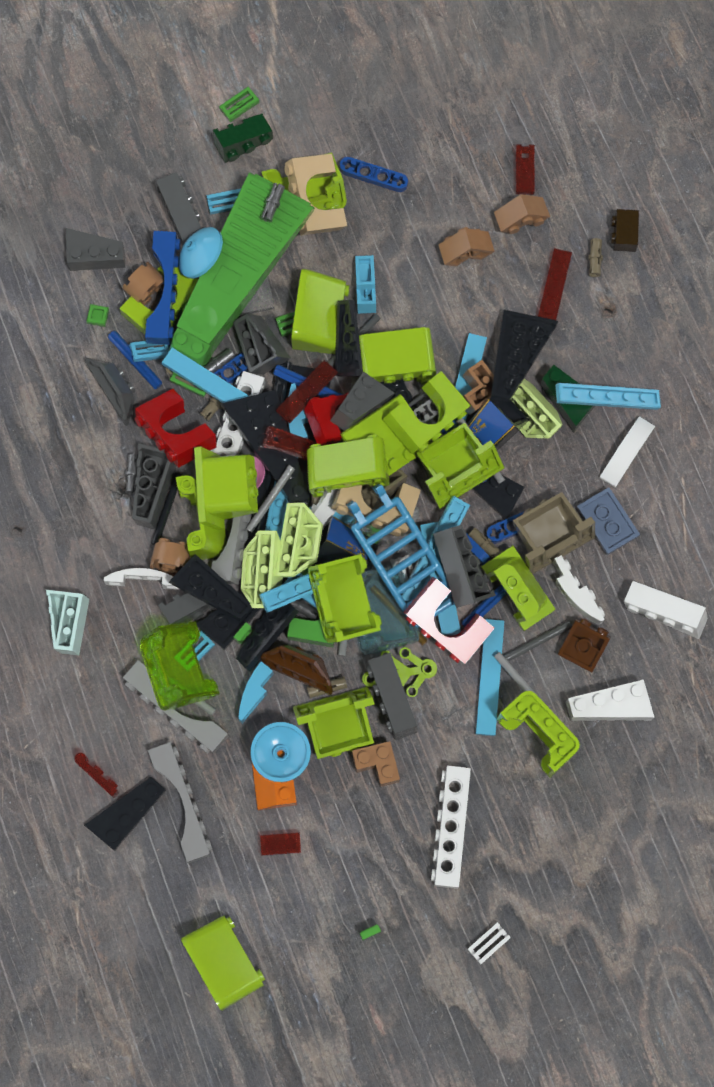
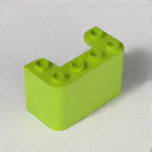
[359,327,436,385]
[497,691,580,778]

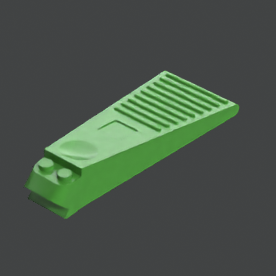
[169,173,315,366]

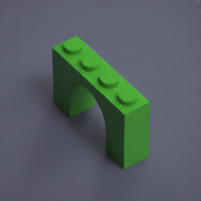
[287,566,338,647]

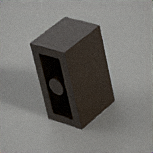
[611,209,639,252]

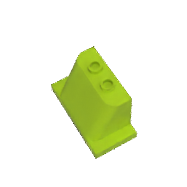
[416,423,504,508]
[194,447,258,530]
[481,546,556,631]
[293,686,374,759]

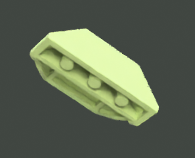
[511,379,563,438]
[274,503,323,577]
[241,531,283,609]

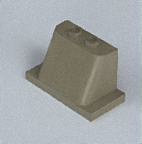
[513,492,595,574]

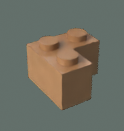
[494,194,550,234]
[439,227,495,266]
[462,360,493,416]
[352,741,400,787]

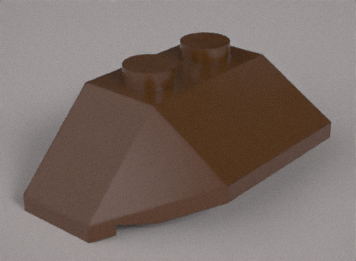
[261,645,333,695]

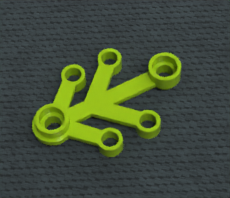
[362,647,437,697]

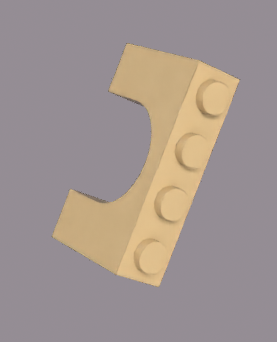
[285,154,347,236]
[331,483,421,536]

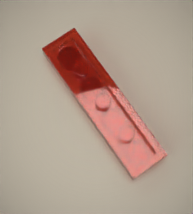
[538,248,572,320]
[276,360,338,423]

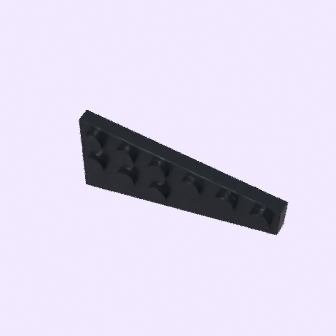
[490,310,558,403]
[221,390,310,503]

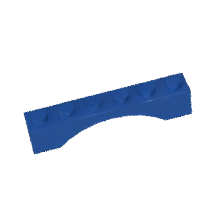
[145,231,180,345]

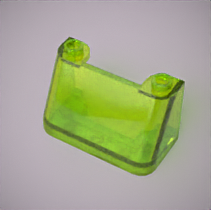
[140,621,220,711]

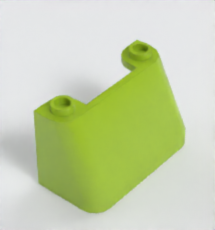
[261,152,347,210]
[292,269,350,355]
[307,435,390,498]
[176,476,227,560]
[308,554,382,643]
[181,915,265,1011]

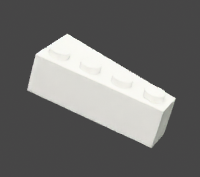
[624,581,708,639]
[566,680,654,721]

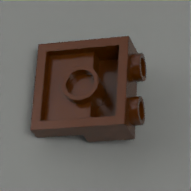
[558,618,611,673]

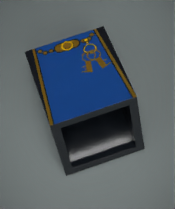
[467,399,529,451]
[311,516,369,566]

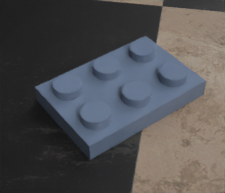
[576,487,640,555]

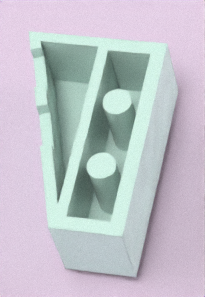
[46,590,89,656]

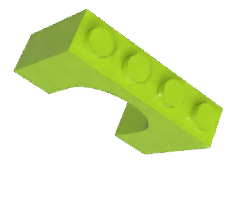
[119,266,198,335]
[383,371,470,455]

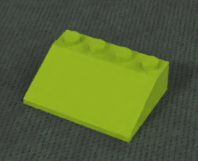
[341,395,431,486]

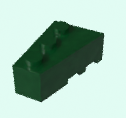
[213,113,273,163]
[540,365,595,433]

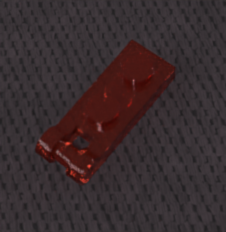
[516,144,535,195]
[262,426,317,461]
[74,753,119,798]

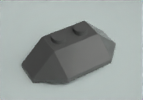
[85,358,135,426]

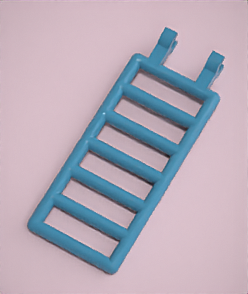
[346,484,455,629]

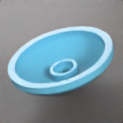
[179,227,223,279]
[251,722,311,782]

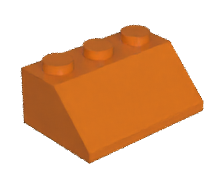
[252,751,297,810]

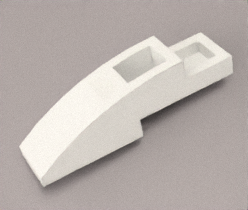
[553,555,605,625]

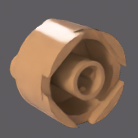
[122,262,164,306]
[150,538,191,577]

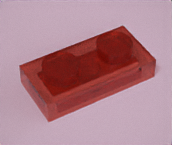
[260,832,301,856]

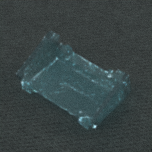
[358,567,420,655]

